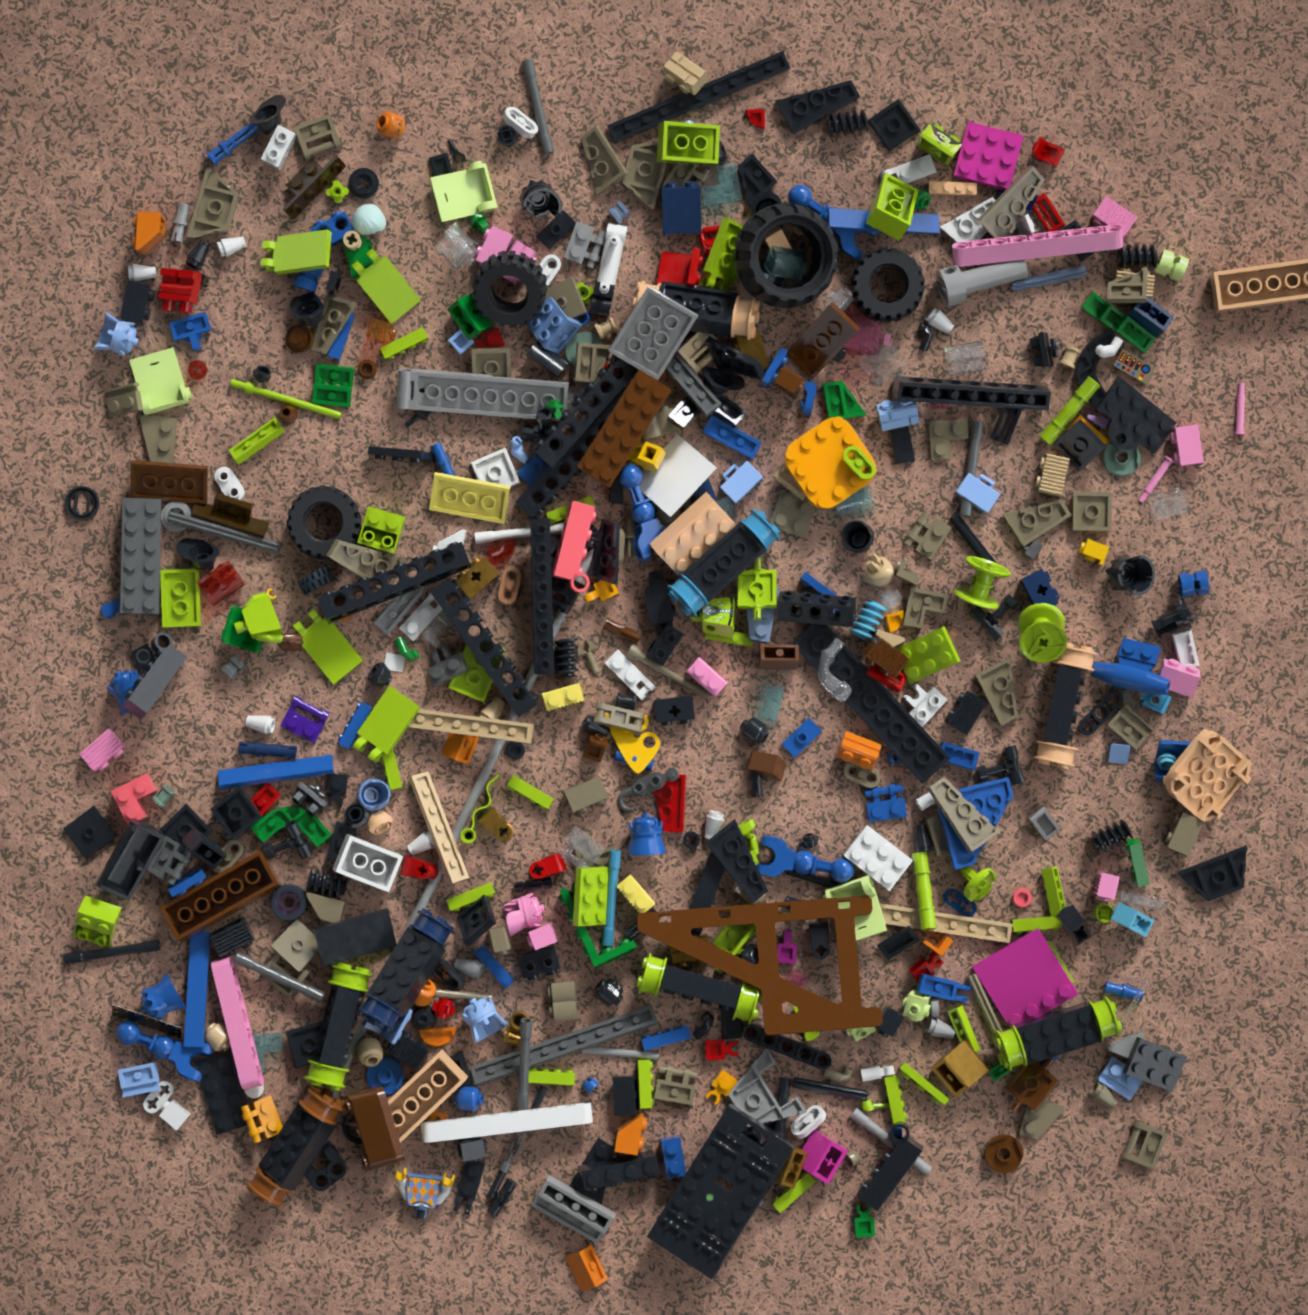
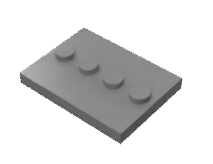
[608,285,698,380]

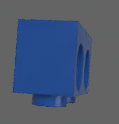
[311,211,355,247]

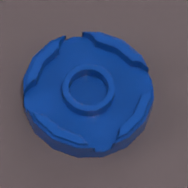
[366,1056,405,1095]

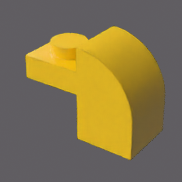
[627,442,666,472]

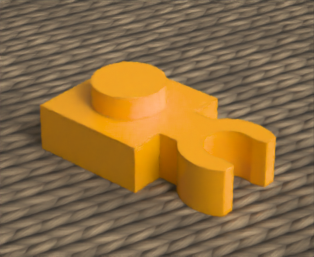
[706,1069,738,1105]

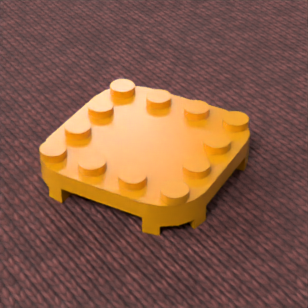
[783,417,877,510]

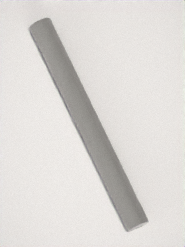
[582,1047,659,1060]

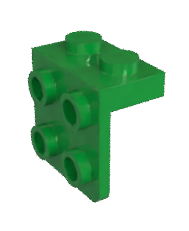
[221,605,263,654]

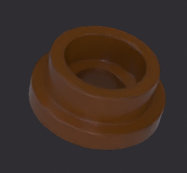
[358,360,377,379]

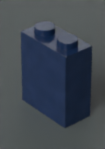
[662,181,701,234]

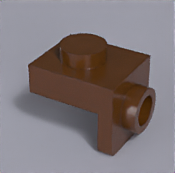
[583,734,608,762]

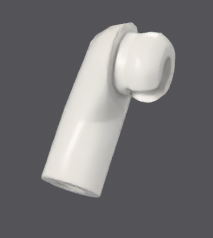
[1095,336,1123,358]

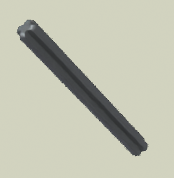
[167,512,279,552]

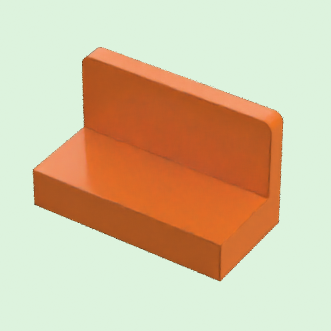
[442,733,479,765]
[921,934,953,956]
[565,1244,608,1291]

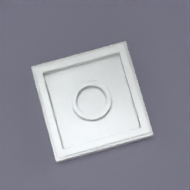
[471,448,520,487]

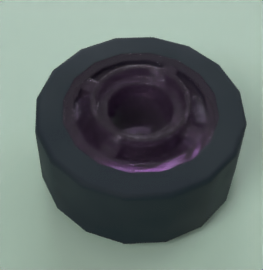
[271,884,308,921]

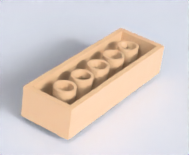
[1210,259,1308,313]
[356,1049,468,1143]

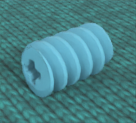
[849,599,888,642]

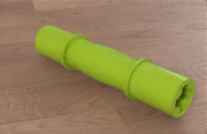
[1039,376,1100,445]
[912,852,936,931]

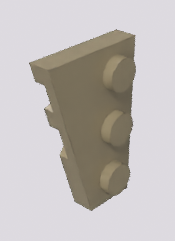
[581,126,628,195]
[310,295,357,355]
[139,415,178,463]
[1002,499,1071,547]
[975,657,1018,726]

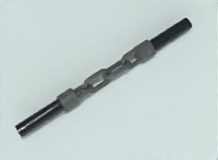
[487,1086,548,1199]

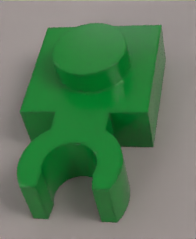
[854,1204,875,1238]

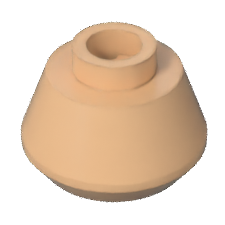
[368,810,393,835]

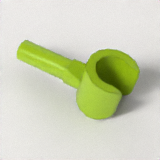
[861,1099,889,1111]

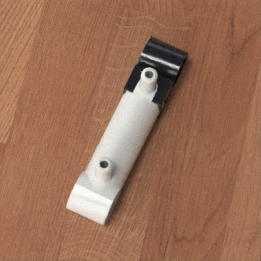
[590,223,627,318]

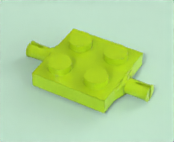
[738,558,777,621]

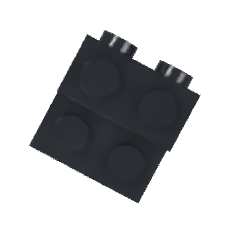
[210,786,263,841]

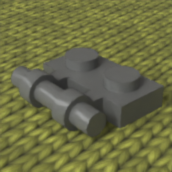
[147,836,191,885]

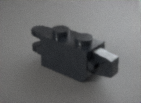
[645,570,677,636]

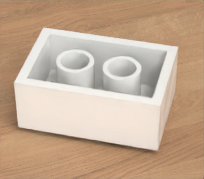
[843,825,913,891]
[332,834,403,892]

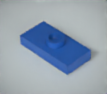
[517,455,548,486]
[782,718,822,758]
[941,742,980,771]

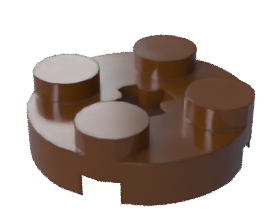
[984,1134,1024,1173]

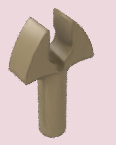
[577,639,600,675]

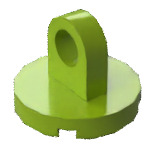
[960,866,997,902]

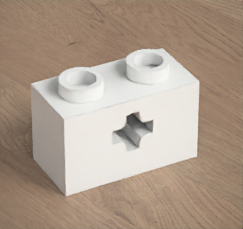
[261,125,297,171]

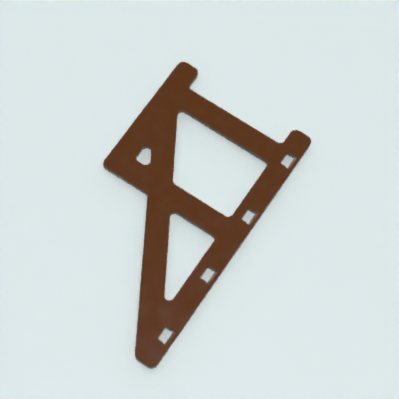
[637,895,883,1035]

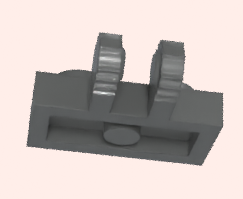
[428,644,469,687]

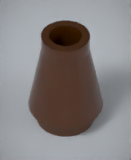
[279,405,298,424]

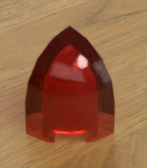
[486,538,517,565]

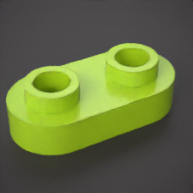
[842,446,875,480]

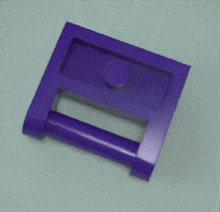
[280,696,330,743]

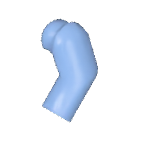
[510,436,531,464]

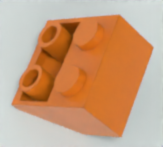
[133,211,166,255]
[614,1113,647,1155]

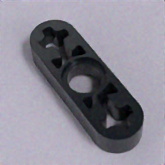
[1078,691,1123,735]

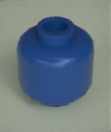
[454,1086,484,1112]

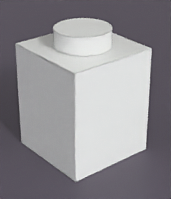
[159,1099,191,1131]

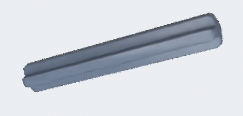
[1011,266,1086,292]

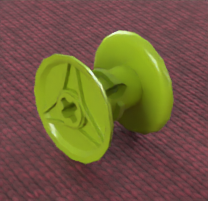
[954,556,1011,609]
[1017,603,1067,663]

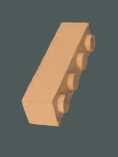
[928,181,977,196]

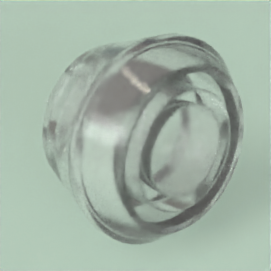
[879,589,903,614]

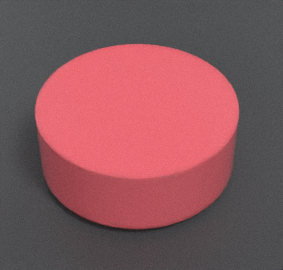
[1012,888,1032,908]

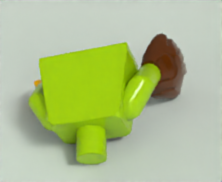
[234,588,304,652]

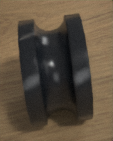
[683,831,700,849]

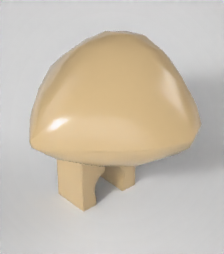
[863,553,894,586]

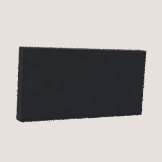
[313,908,397,966]

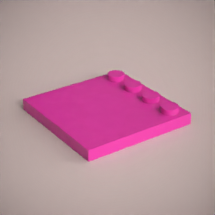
[972,928,1079,1029]

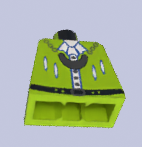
[691,597,736,638]

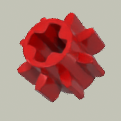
[432,997,456,1019]

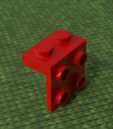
[657,248,703,286]

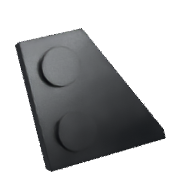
[738,153,777,207]

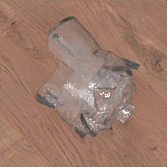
[435,221,479,269]

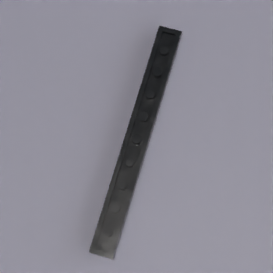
[607,51,791,144]

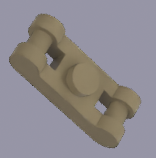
[593,703,644,734]

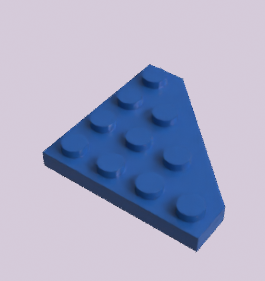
[936,777,1013,870]

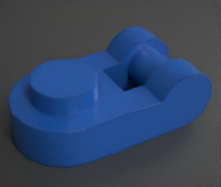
[800,381,817,417]

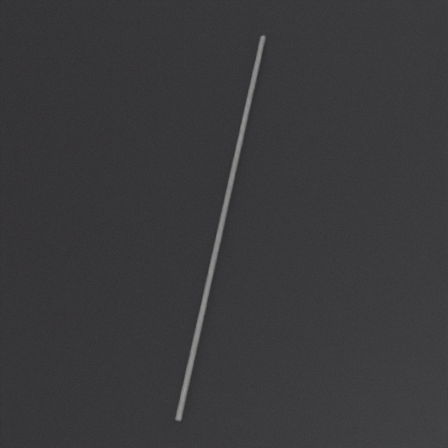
[328,528,599,1097]

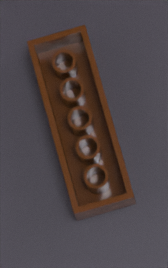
[577,369,672,489]
[159,850,282,943]

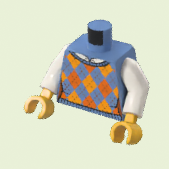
[395,1168,455,1218]

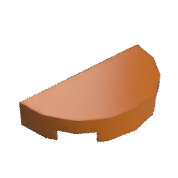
[418,1026,457,1047]

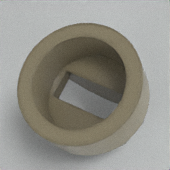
[844,1150,860,1168]

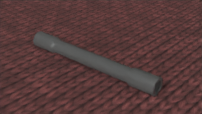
[522,59,554,155]
[960,421,984,517]
[234,952,325,1003]
[517,1018,532,1110]

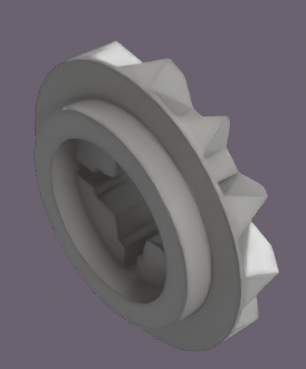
[161,502,192,532]

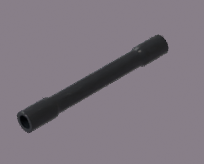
[64,939,161,965]

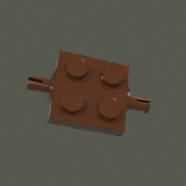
[1005,1058,1060,1113]

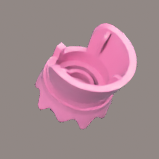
[503,893,545,937]

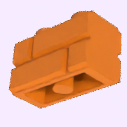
[836,731,882,771]

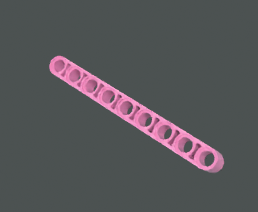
[952,225,1124,267]

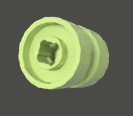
[1155,249,1189,282]

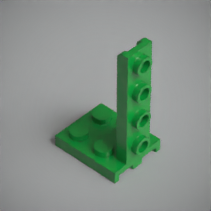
[558,888,638,968]

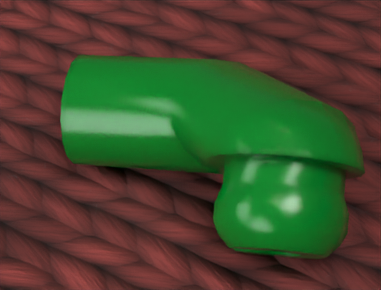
[394,637,419,662]

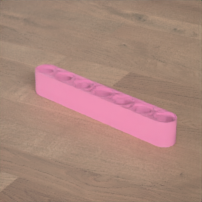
[211,956,264,1090]

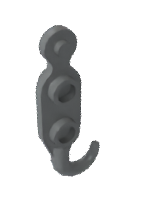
[618,768,679,812]

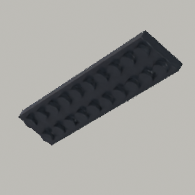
[791,624,950,784]

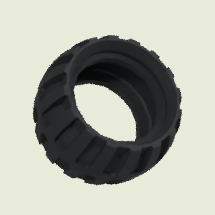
[733,203,838,308]

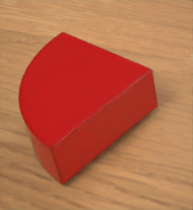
[746,109,765,129]

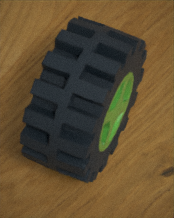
[297,566,334,595]

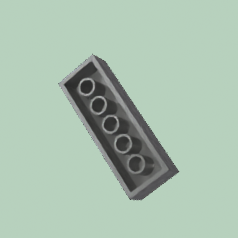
[120,498,161,616]

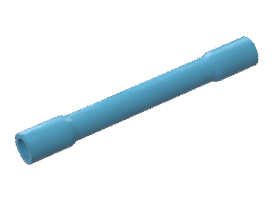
[602,850,621,946]

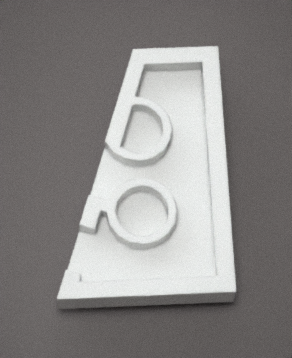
[940,197,996,243]

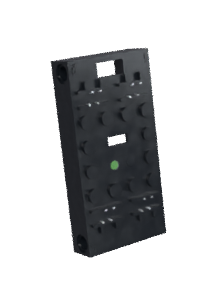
[647,1104,796,1280]

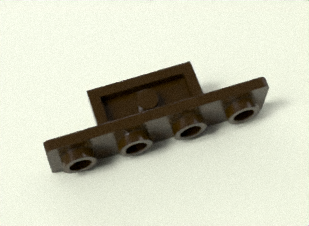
[283,155,346,220]
[191,493,269,538]

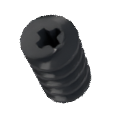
[828,109,868,138]
[1117,244,1157,268]
[554,638,579,677]
[1090,819,1133,855]
[306,869,349,900]

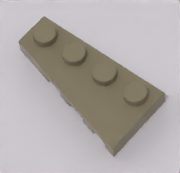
[977,165,1045,238]
[326,539,406,588]
[927,777,1001,853]

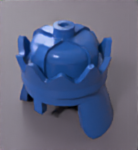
[107,669,139,716]
[627,813,666,855]
[140,973,186,1020]

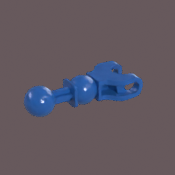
[788,185,879,261]
[618,464,667,563]
[756,835,854,882]
[116,1021,214,1083]

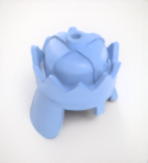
[94,312,139,356]
[461,998,508,1044]

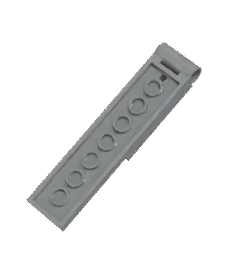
[396,368,569,421]

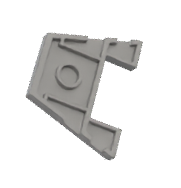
[728,1048,807,1128]

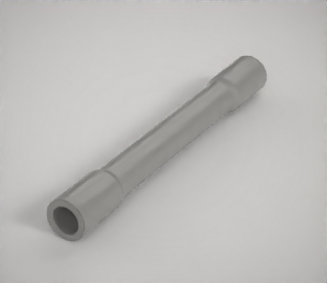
[849,1107,932,1176]

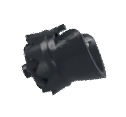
[519,180,562,218]
[1105,555,1155,595]

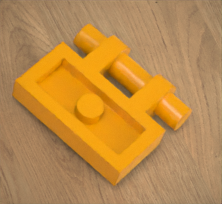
[241,1095,283,1143]

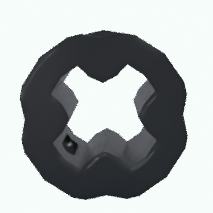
[615,692,637,711]

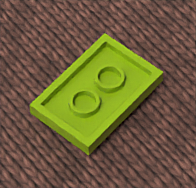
[160,569,202,628]
[897,626,961,684]
[449,635,506,702]
[573,866,609,926]

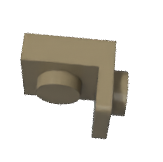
[894,558,920,586]

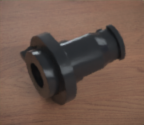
[1151,598,1194,638]

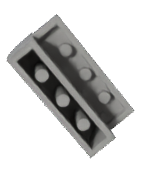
[531,1175,616,1244]

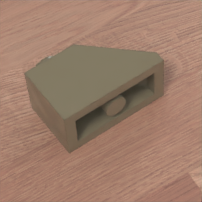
[307,892,346,925]

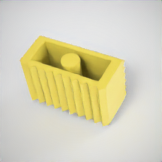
[542,683,584,711]
[617,874,655,914]

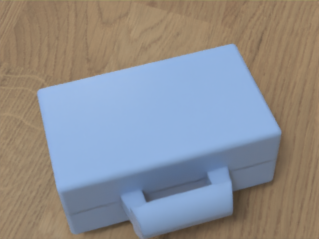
[720,461,763,505]
[955,473,1000,514]

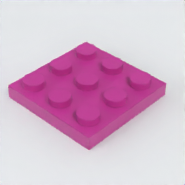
[953,121,1023,190]

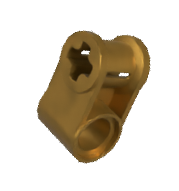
[478,806,514,841]
[502,1010,528,1049]

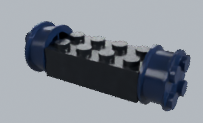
[357,908,454,1034]

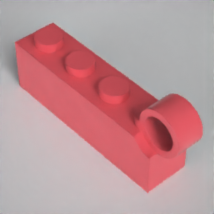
[551,501,596,593]

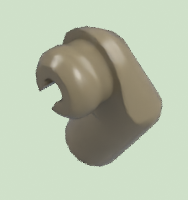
[824,1067,853,1082]

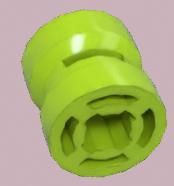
[1094,903,1114,923]

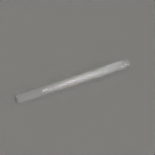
[1119,977,1150,1033]

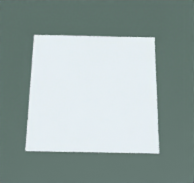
[640,434,717,517]

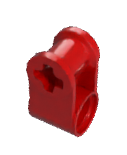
[529,852,567,879]
[400,855,439,880]

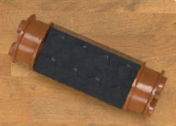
[246,1085,345,1207]

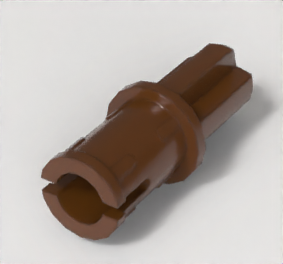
[603,618,641,644]

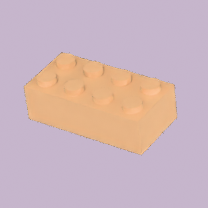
[649,492,736,576]

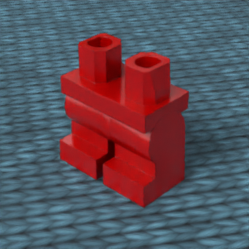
[158,268,202,314]

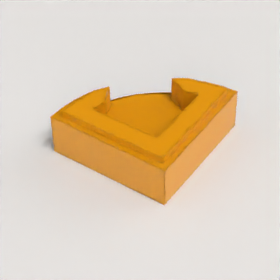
[885,610,904,633]

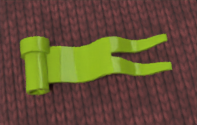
[460,774,499,844]

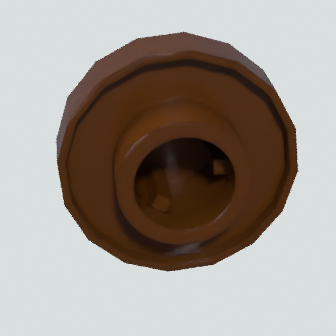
[285,325,314,353]

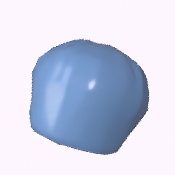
[357,778,391,812]

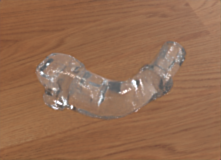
[818,637,851,702]

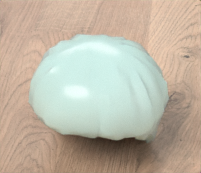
[352,204,386,235]

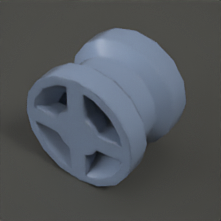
[607,200,631,225]

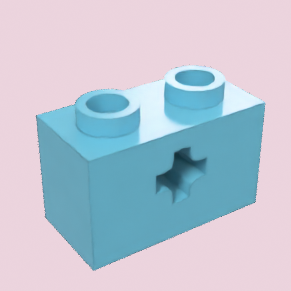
[1111,902,1155,937]

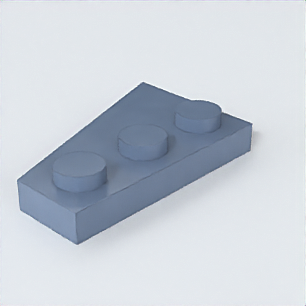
[746,588,779,645]

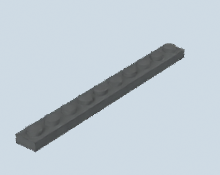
[470,1005,658,1087]

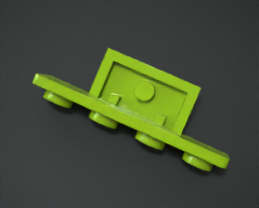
[712,924,756,974]

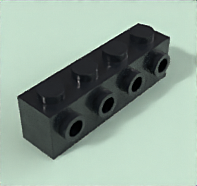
[577,1150,660,1191]

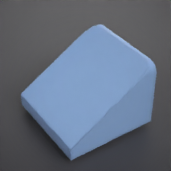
[447,329,474,355]
[1108,743,1130,764]

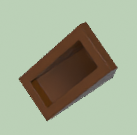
[747,751,786,781]

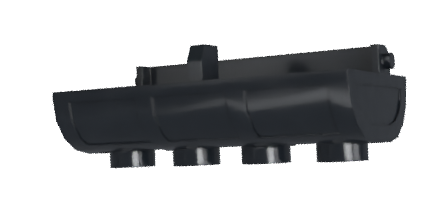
[95,818,165,901]

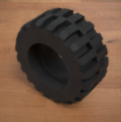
[851,247,925,323]
[472,250,548,328]
[287,485,362,560]

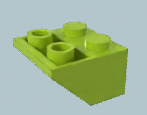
[357,506,406,554]
[73,895,122,948]

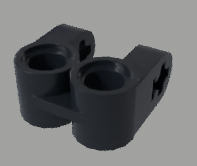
[305,1141,348,1191]

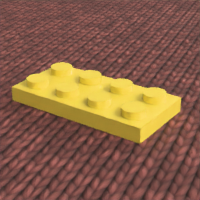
[429,472,511,524]

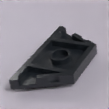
[1177,845,1248,901]

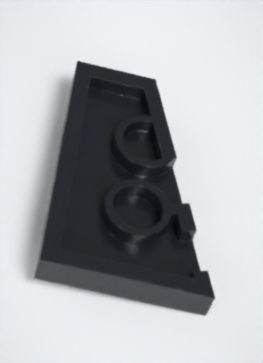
[368,446,435,463]
[588,518,620,585]

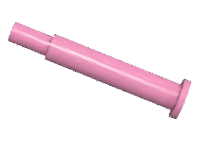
[1234,383,1245,435]
[1139,456,1175,503]

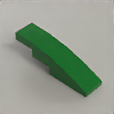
[1080,292,1156,354]

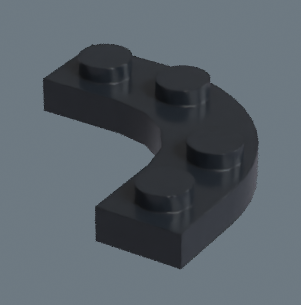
[1076,329,1116,408]
[667,395,747,431]

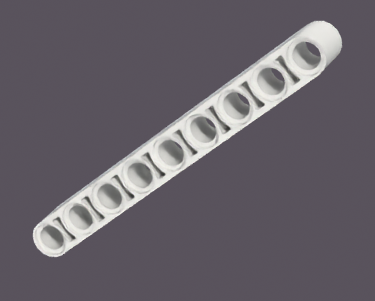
[420,1103,593,1143]

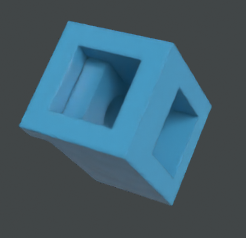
[1140,693,1172,715]

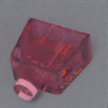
[845,314,893,355]

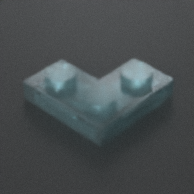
[701,162,742,208]
[252,1032,283,1072]

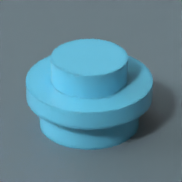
[1157,753,1176,770]

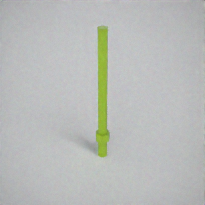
[230,379,342,420]

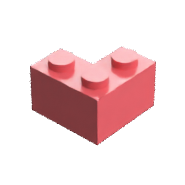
[111,774,157,825]

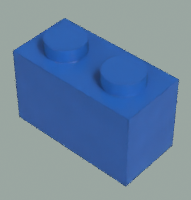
[661,1135,686,1179]

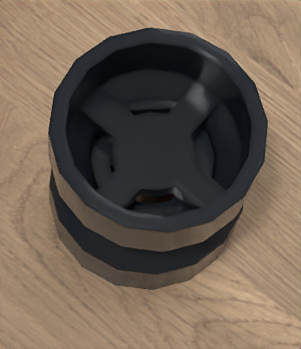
[497,125,517,147]

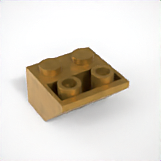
[931,1040,990,1098]

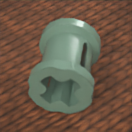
[151,783,176,808]

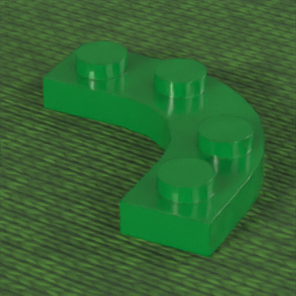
[251,807,332,847]

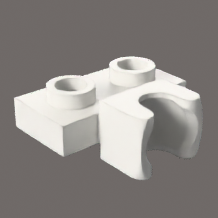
[903,684,947,727]

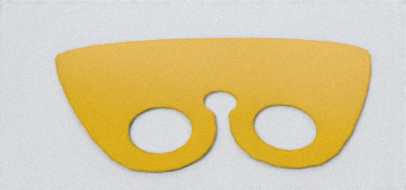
[606,713,660,773]

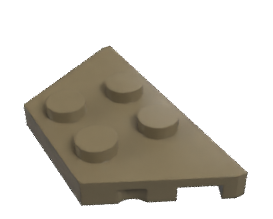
[622,141,667,210]
[187,167,239,239]

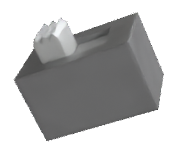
[1024,540,1043,560]

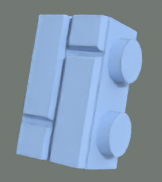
[876,400,920,431]

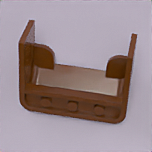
[340,1087,404,1171]

